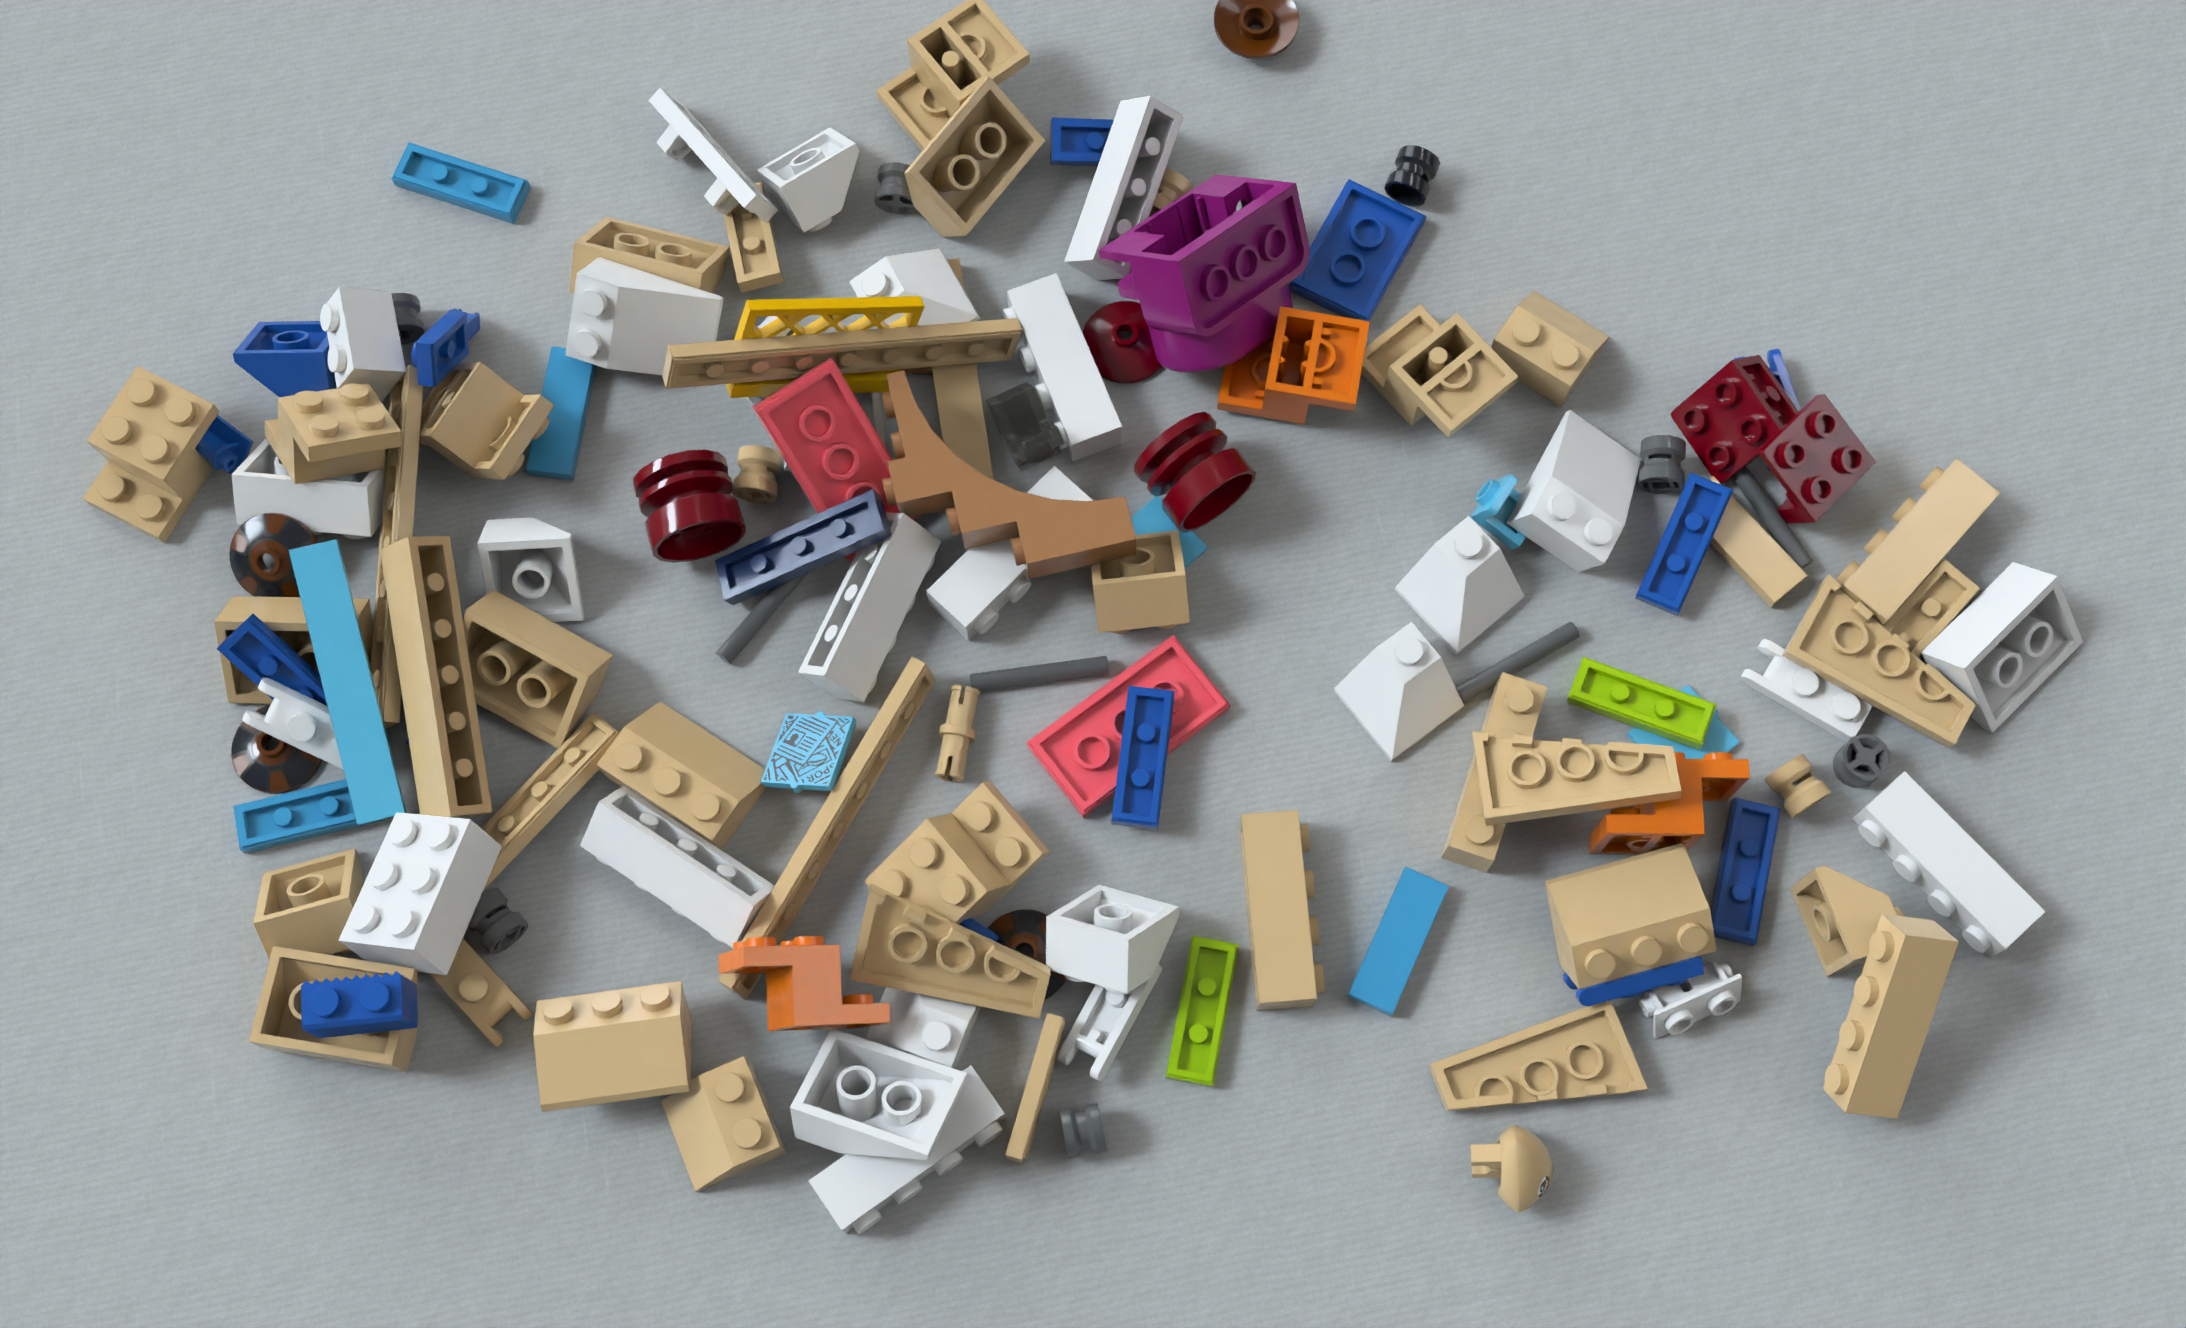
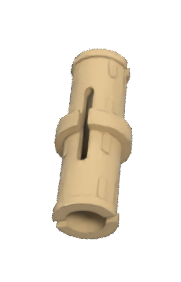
[935,685,980,782]

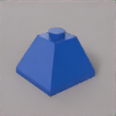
[233,321,337,398]

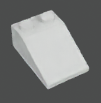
[565,257,724,375]
[1507,410,1641,572]
[790,1028,967,1160]

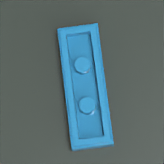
[391,142,531,224]
[526,346,597,480]
[233,779,384,854]
[1347,866,1449,1017]

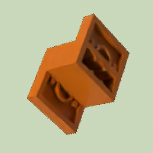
[1217,306,1370,424]
[1589,752,1750,855]
[718,936,890,1031]

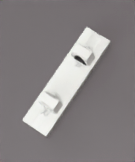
[648,88,778,223]

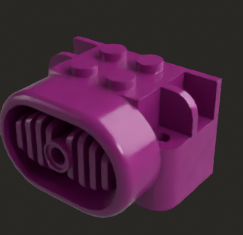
[1099,174,1310,373]

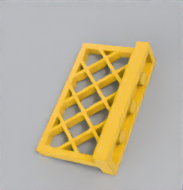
[725,296,925,398]

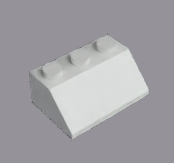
[231,439,386,539]
[1921,562,2083,733]

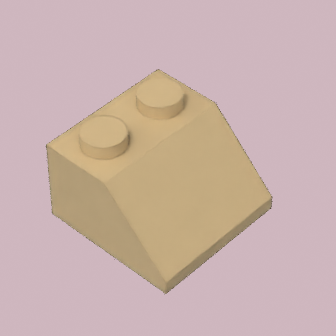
[1491,291,1609,407]
[1091,530,1190,634]
[253,848,364,960]
[1790,866,1904,977]
[661,1056,787,1192]

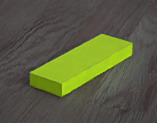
[1566,657,1717,750]
[1165,936,1239,1088]

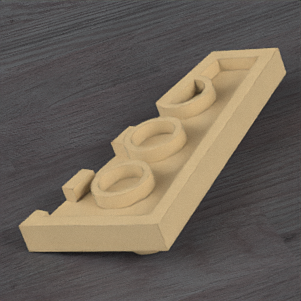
[1782,574,1976,748]
[1472,731,1682,826]
[850,884,1051,1019]
[1428,1000,1648,1112]

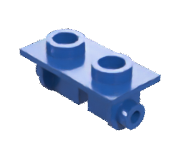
[195,415,253,475]

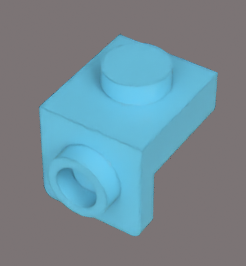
[1470,474,1526,550]

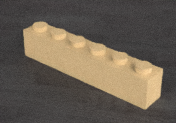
[380,536,493,819]

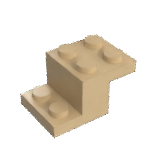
[876,0,1030,151]
[1361,304,1519,438]
[419,362,555,480]
[82,366,220,543]
[265,383,401,484]
[864,781,1050,924]

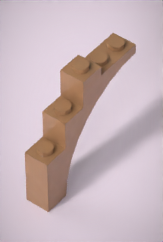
[881,370,1136,579]

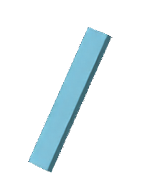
[289,539,407,825]

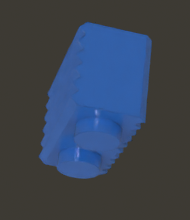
[301,971,418,1038]

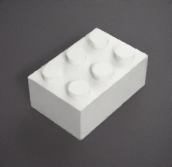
[338,812,502,975]

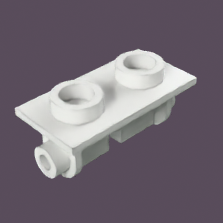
[1639,961,1742,1039]

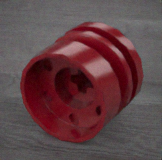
[1134,411,1256,533]
[633,449,746,563]

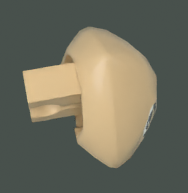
[1470,1124,1555,1212]

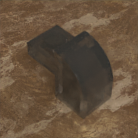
[986,382,1064,471]

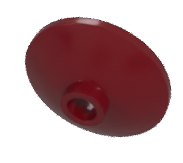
[1083,301,1162,384]

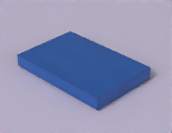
[1289,179,1426,321]

